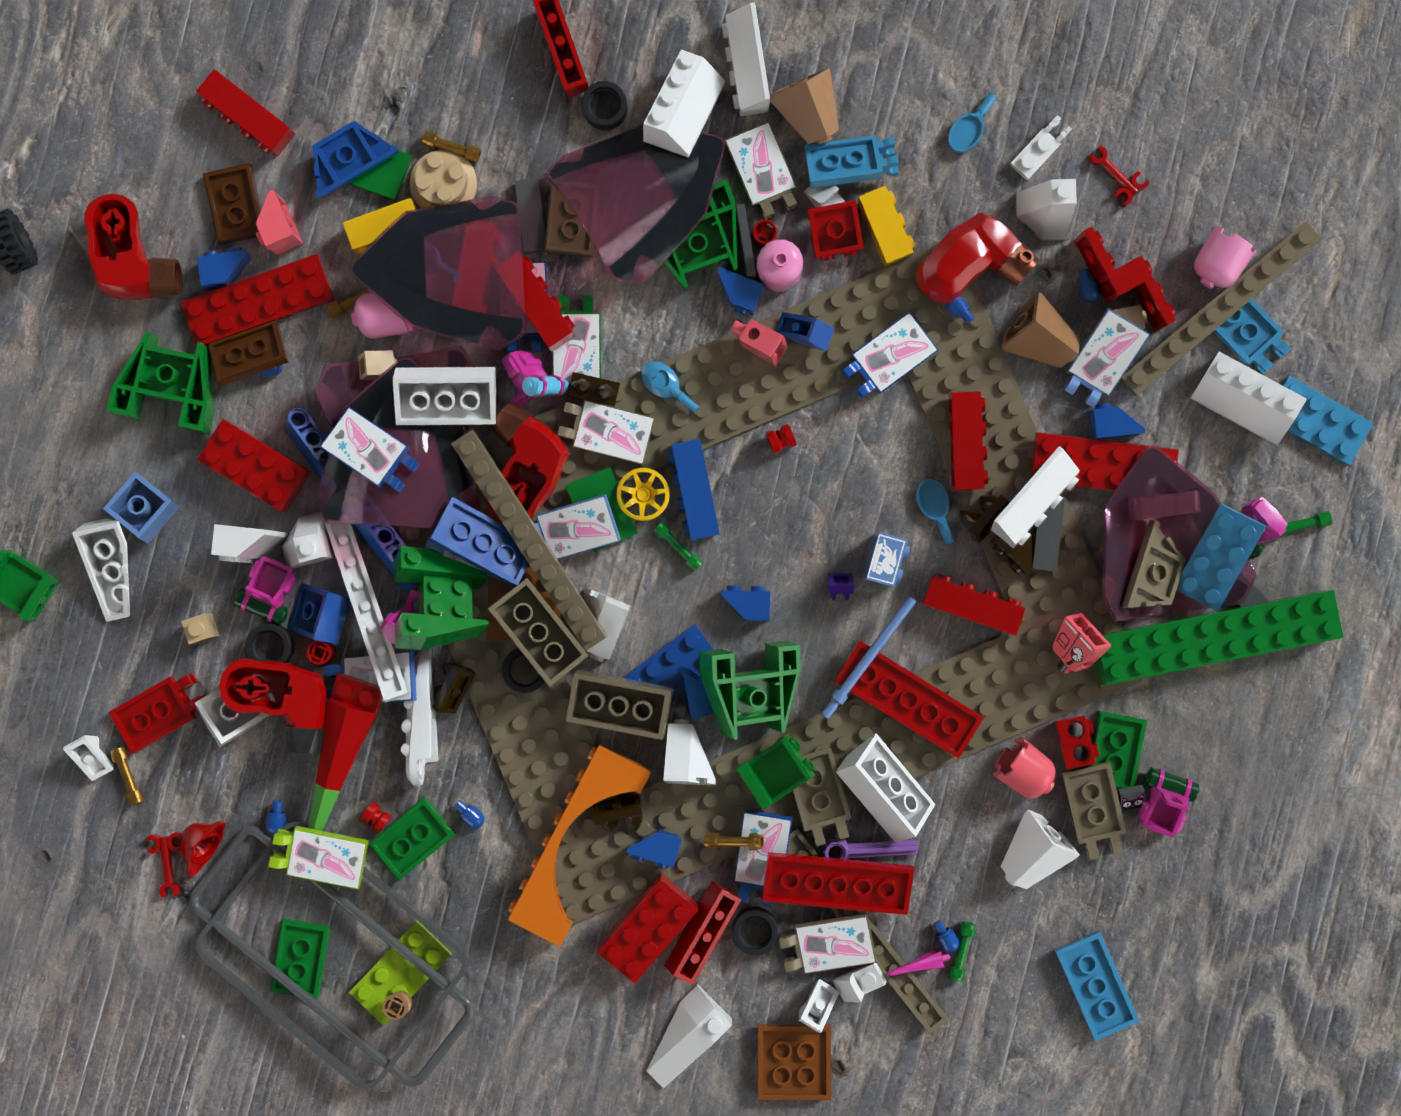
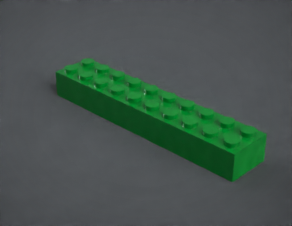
[1095,590,1344,685]

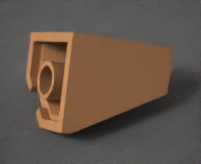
[770,68,839,144]
[1002,292,1080,368]

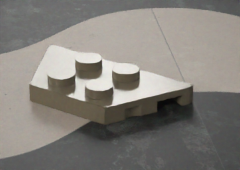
[1122,520,1186,608]

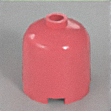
[993,737,1056,799]

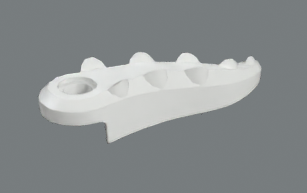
[401,648,439,786]

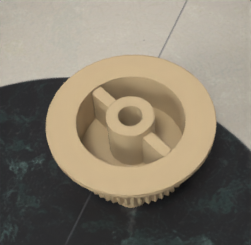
[410,150,477,210]

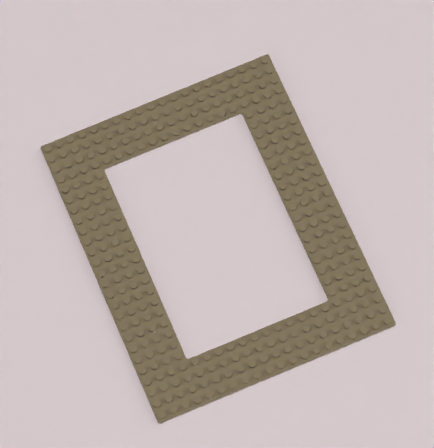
[386,246,1143,925]

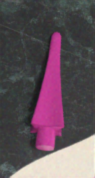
[888,949,950,976]

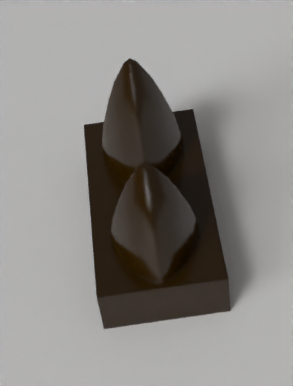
[567,372,620,407]
[960,495,1009,544]
[432,662,476,714]
[592,793,643,832]

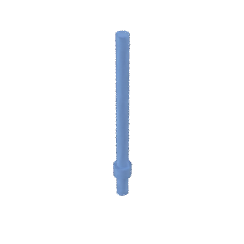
[821,596,916,719]

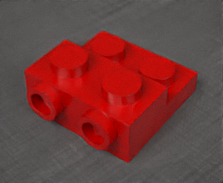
[807,200,864,261]

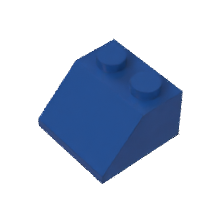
[289,583,351,644]

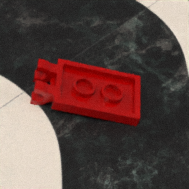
[108,673,206,754]

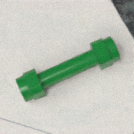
[1281,511,1332,536]
[653,521,703,572]
[948,921,976,982]

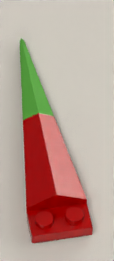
[308,673,383,831]

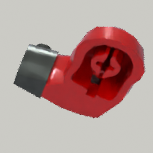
[219,658,327,753]

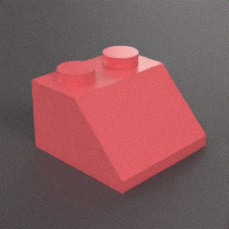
[256,190,303,255]

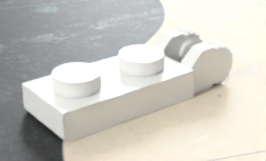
[1010,115,1072,181]

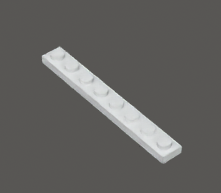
[324,515,409,703]

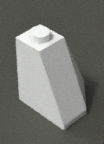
[1016,179,1077,241]
[282,511,335,569]
[584,588,631,662]
[664,719,716,785]
[1001,810,1079,889]

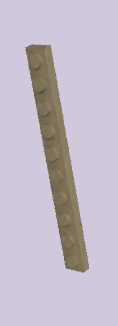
[1120,221,1322,397]
[451,430,607,651]
[787,827,949,1034]

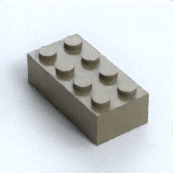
[488,578,589,687]
[566,670,674,740]

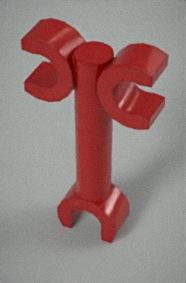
[1088,145,1149,207]
[146,832,182,897]

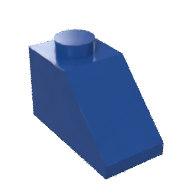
[717,267,764,317]
[775,312,835,352]
[1088,403,1145,440]
[678,666,714,720]

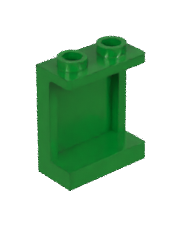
[0,550,61,622]
[737,734,815,810]

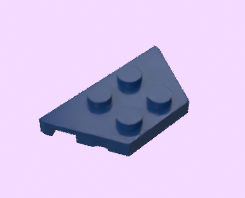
[312,121,399,200]

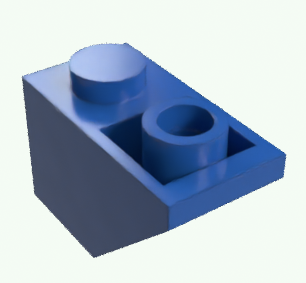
[197,247,251,290]
[721,585,770,621]
[626,829,682,869]

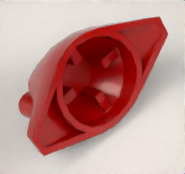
[180,821,226,876]

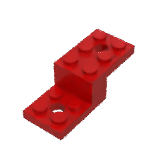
[1073,227,1176,332]

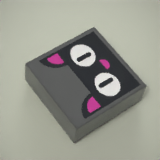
[1118,785,1145,812]

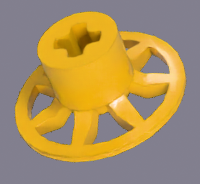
[617,468,670,521]

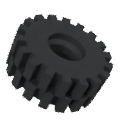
[0,208,38,275]

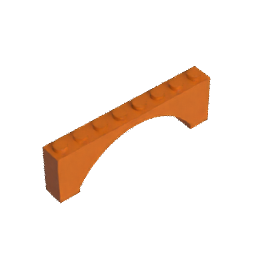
[507,743,652,947]

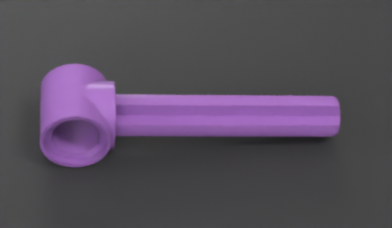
[822,839,918,859]

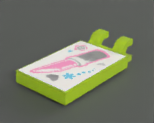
[269,826,369,890]

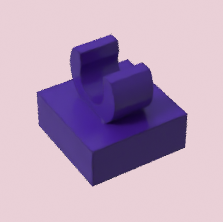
[828,573,854,600]

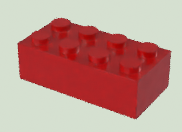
[197,419,312,512]
[597,872,698,984]

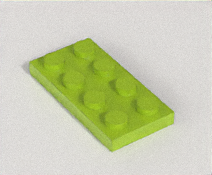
[349,920,452,1026]

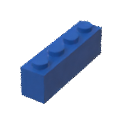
[667,438,720,540]

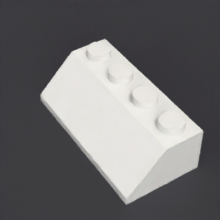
[721,2,770,117]
[643,50,725,158]
[1191,352,1307,446]
[393,367,496,425]
[991,446,1080,549]
[211,524,289,563]
[836,733,935,843]

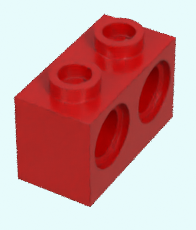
[1056,715,1100,769]

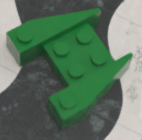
[635,180,737,291]
[106,331,215,435]
[394,546,489,650]
[699,641,801,740]

